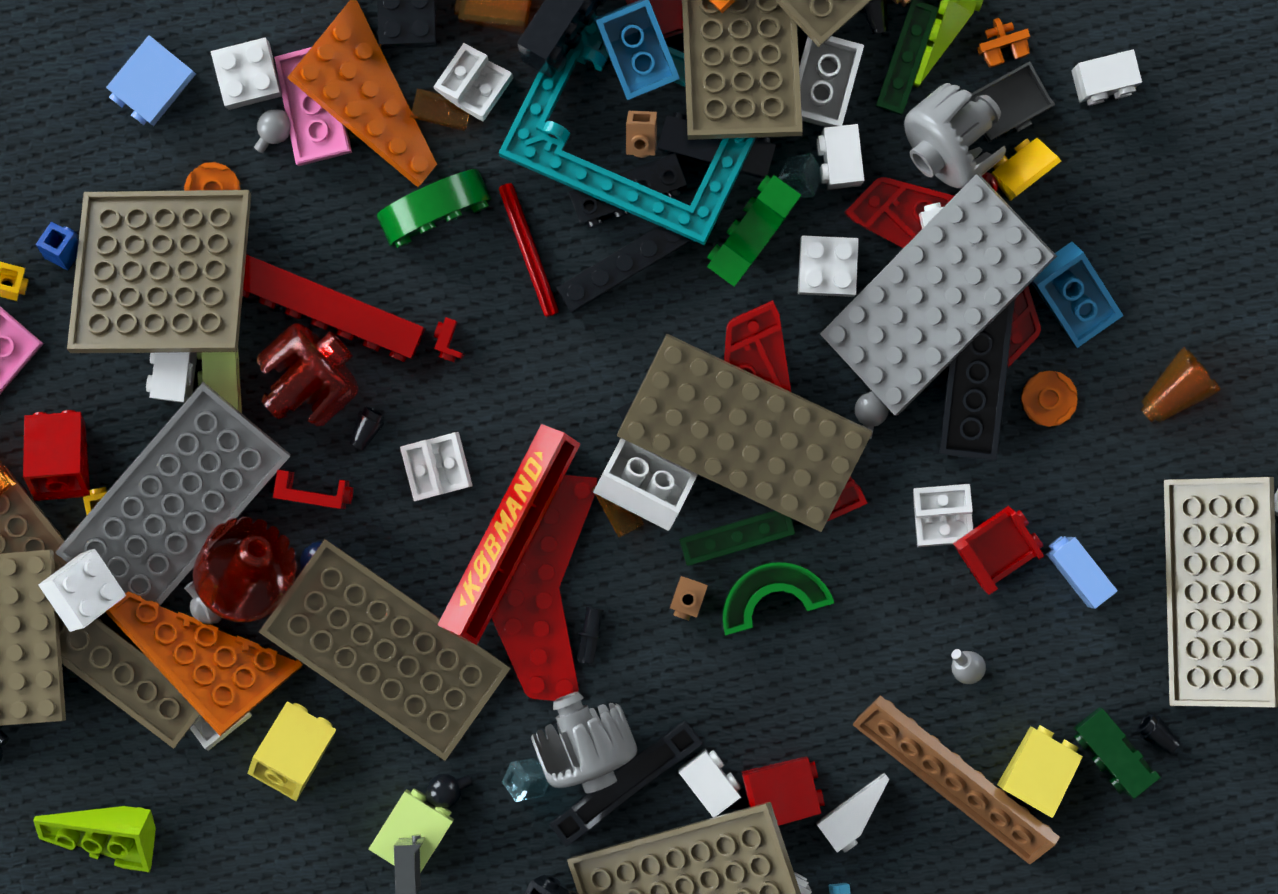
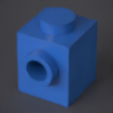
[36,222,79,271]

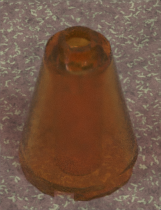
[1141,346,1222,423]

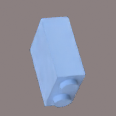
[106,35,196,126]
[1046,536,1117,609]

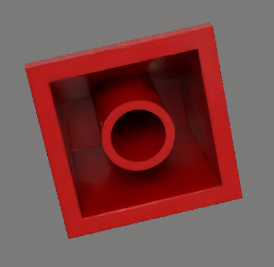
[23,410,90,501]
[741,756,825,826]

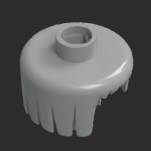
[904,83,1006,189]
[531,692,637,793]

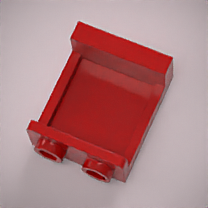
[273,470,354,509]
[953,505,1044,595]

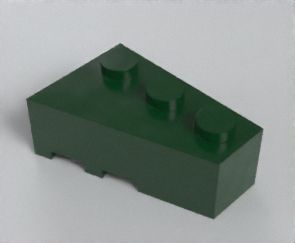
[1073,707,1161,799]

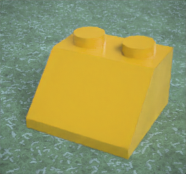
[991,138,1061,201]

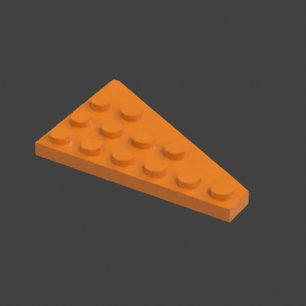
[287,0,437,187]
[106,591,303,736]

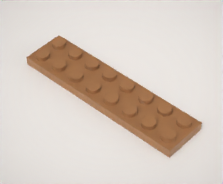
[853,696,1060,864]

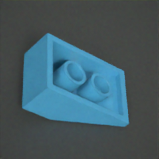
[594,0,680,100]
[1031,242,1123,348]

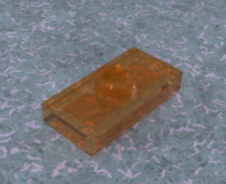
[410,88,469,131]
[592,486,644,538]

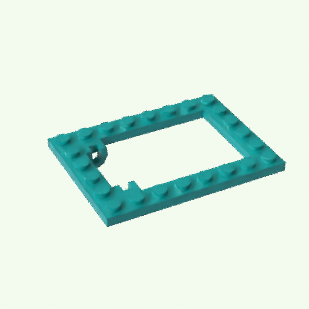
[499,16,757,245]

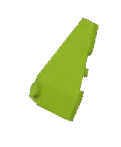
[913,0,983,88]
[33,806,156,872]

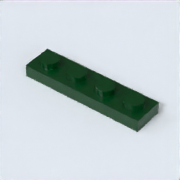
[875,0,939,116]
[679,511,795,566]

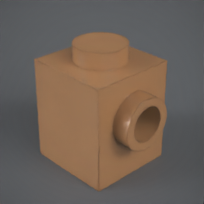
[626,111,657,158]
[670,576,708,621]

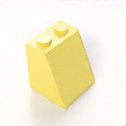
[247,701,336,801]
[997,725,1083,818]

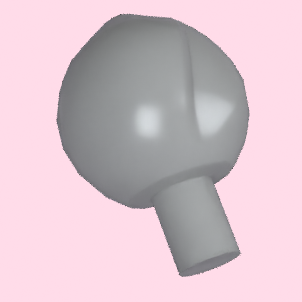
[254,110,290,153]
[855,391,889,439]
[185,581,224,624]
[951,649,986,684]

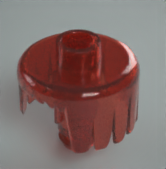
[257,323,359,426]
[193,517,297,623]

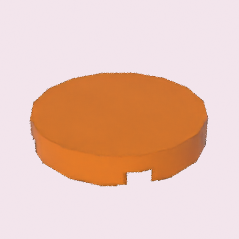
[184,162,241,191]
[1021,371,1078,427]

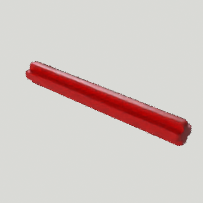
[499,183,559,317]

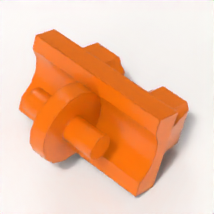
[977,18,1030,68]

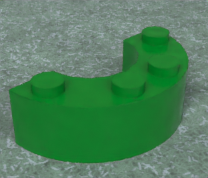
[376,169,492,248]
[707,175,801,287]
[722,562,834,636]

